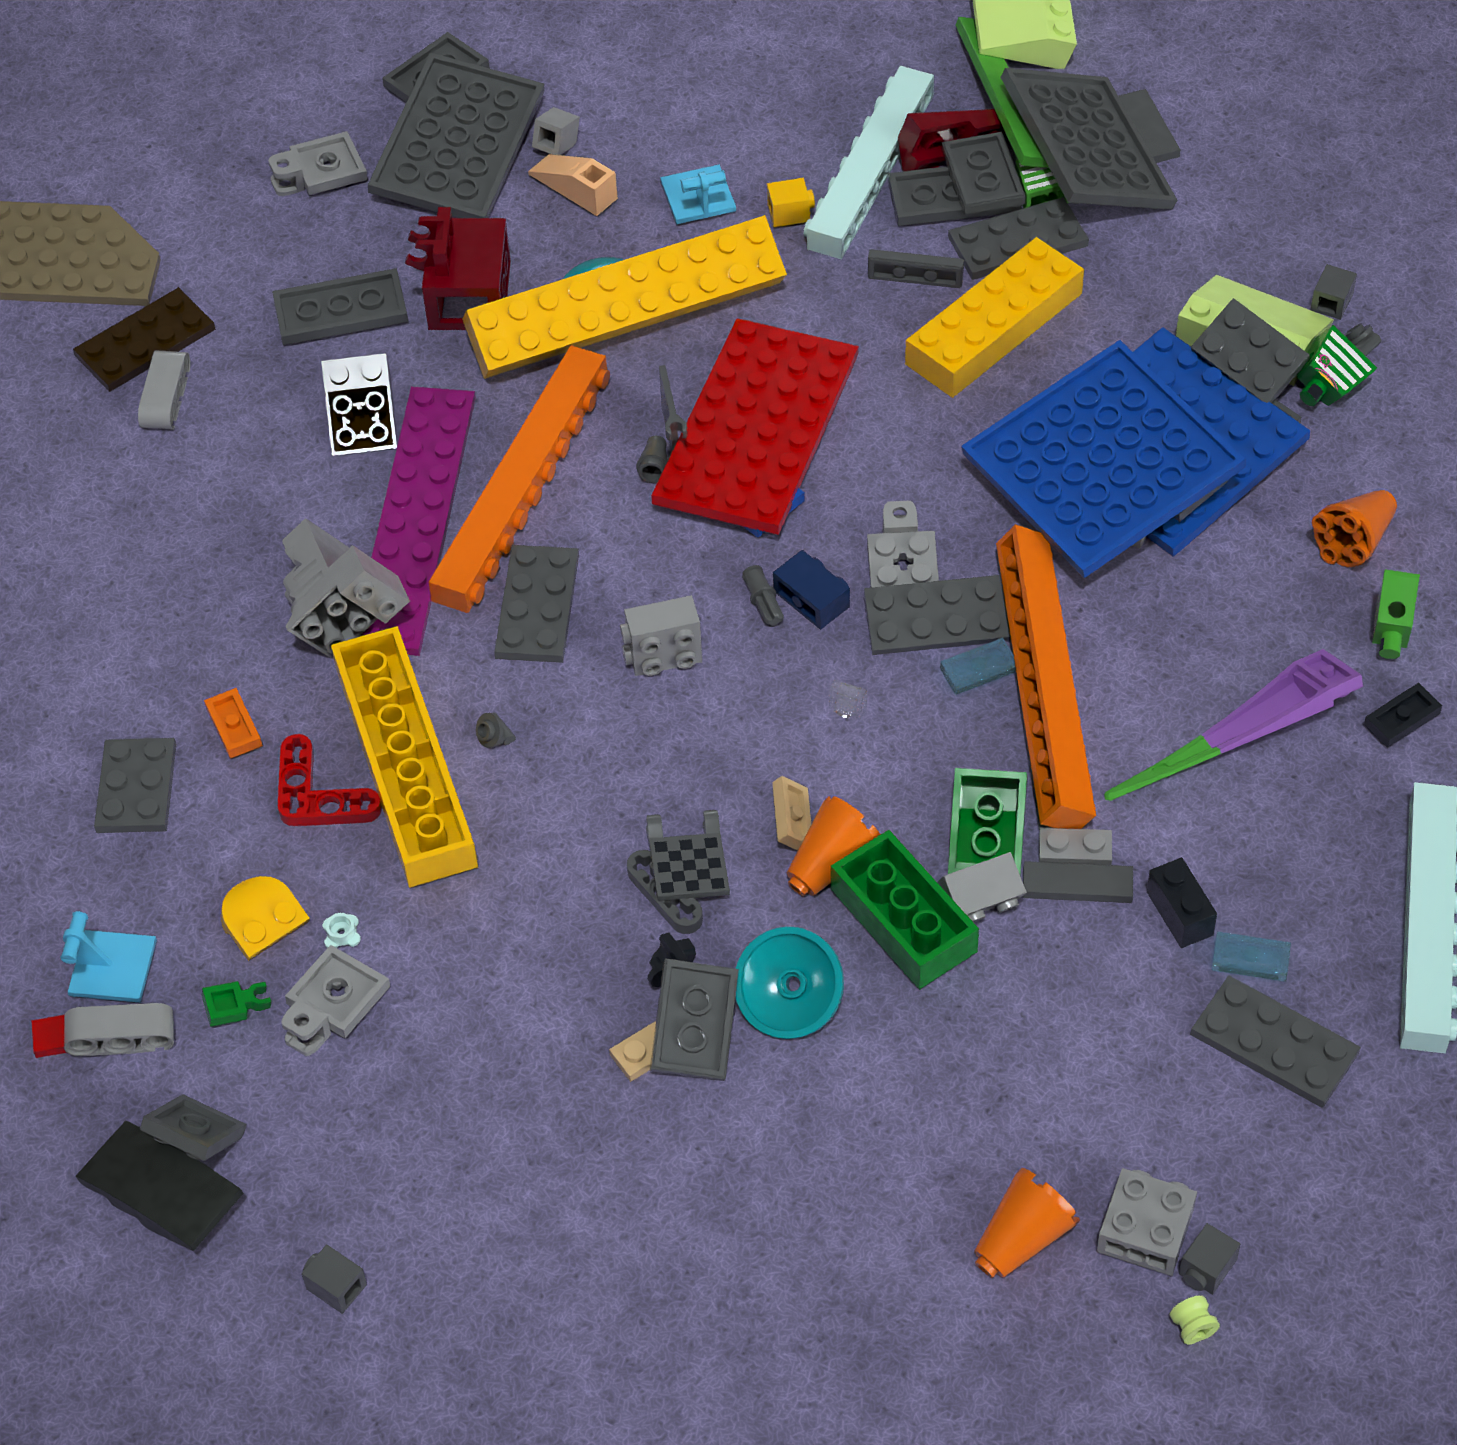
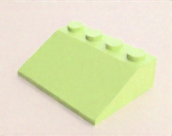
[972,0,1077,69]
[1176,275,1334,386]

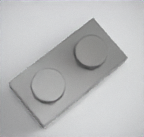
[1039,828,1112,865]

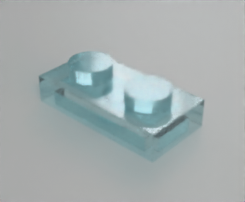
[940,638,1016,695]
[1212,931,1291,982]

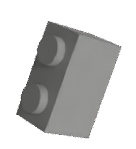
[937,852,1027,923]

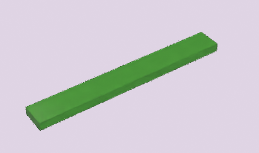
[955,17,1049,168]

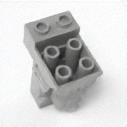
[282,518,410,659]

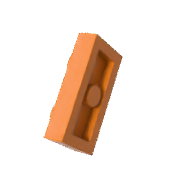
[204,688,263,759]

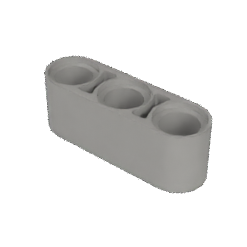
[138,350,190,430]
[64,1003,174,1056]

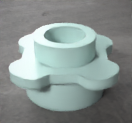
[322,913,361,948]

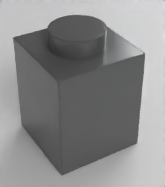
[1311,264,1357,320]
[1179,1223,1241,1295]
[301,1244,367,1314]

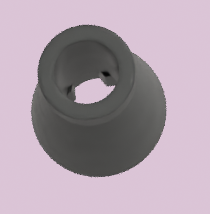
[636,435,668,483]

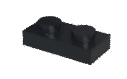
[1364,682,1442,748]

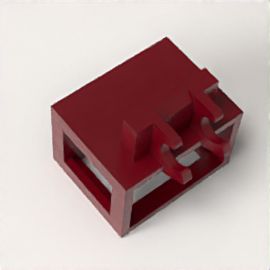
[405,207,511,330]

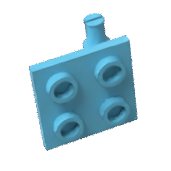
[660,164,736,224]
[60,911,157,1003]

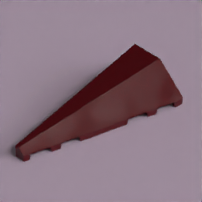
[898,109,1006,171]

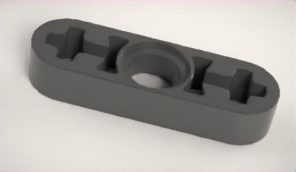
[627,850,703,934]

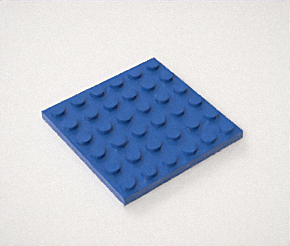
[1133,327,1310,557]
[961,340,1246,578]

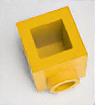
[767,177,815,227]

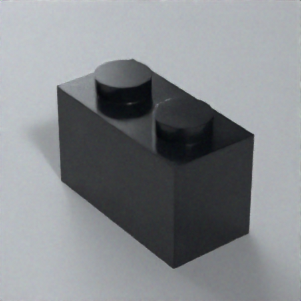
[1147,857,1217,948]

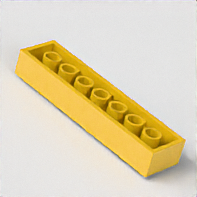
[331,626,478,888]

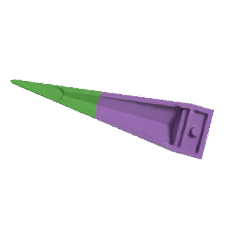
[1104,649,1363,801]

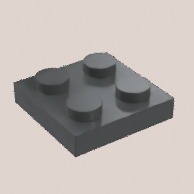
[140,1094,247,1161]

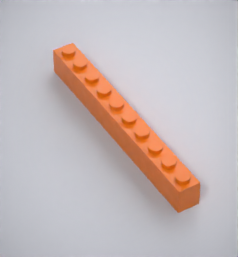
[428,345,610,613]
[996,524,1096,829]

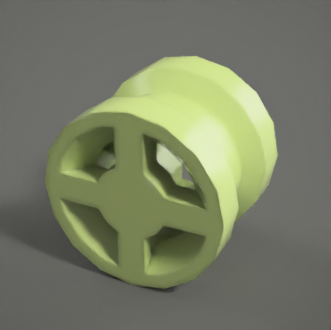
[1170,1296,1220,1345]

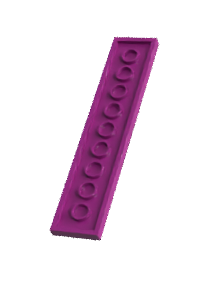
[359,386,476,656]

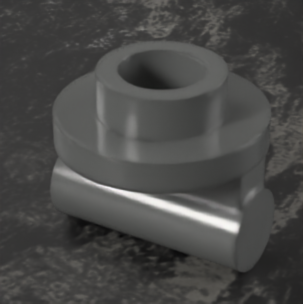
[1345,323,1381,356]
[476,713,516,748]

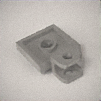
[268,131,367,196]
[867,501,939,587]
[282,945,390,1056]

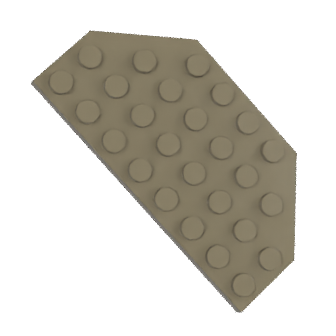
[0,201,161,306]

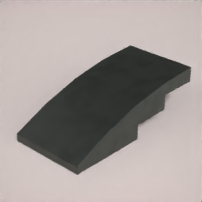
[75,1120,244,1251]

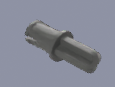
[742,565,784,627]

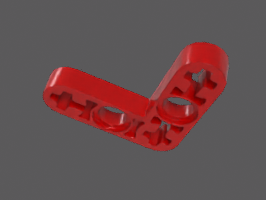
[277,734,382,826]

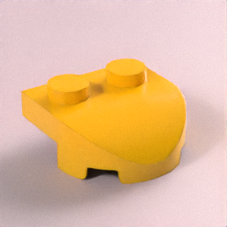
[221,876,310,961]

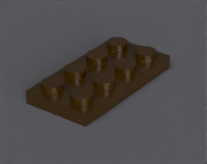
[73,287,216,392]

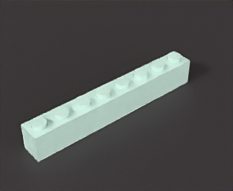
[803,66,934,260]
[1400,782,1457,1054]

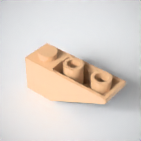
[528,154,618,216]

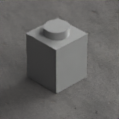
[532,107,580,155]

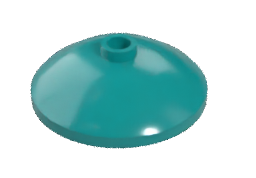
[735,927,844,1039]

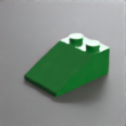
[948,768,1028,877]

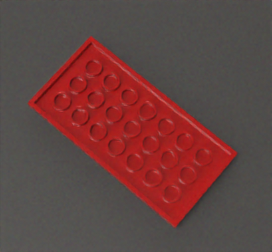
[651,318,859,535]

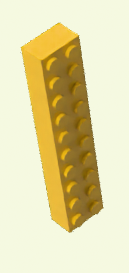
[462,215,787,379]

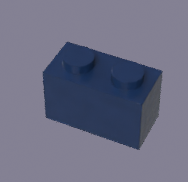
[773,550,850,630]

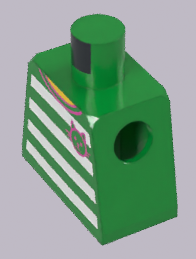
[1297,325,1377,406]

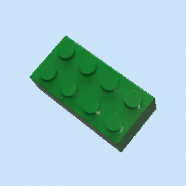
[831,830,979,990]

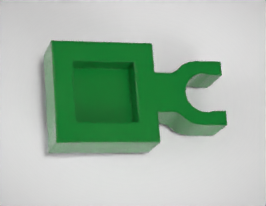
[201,981,271,1027]

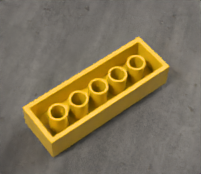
[905,237,1084,398]

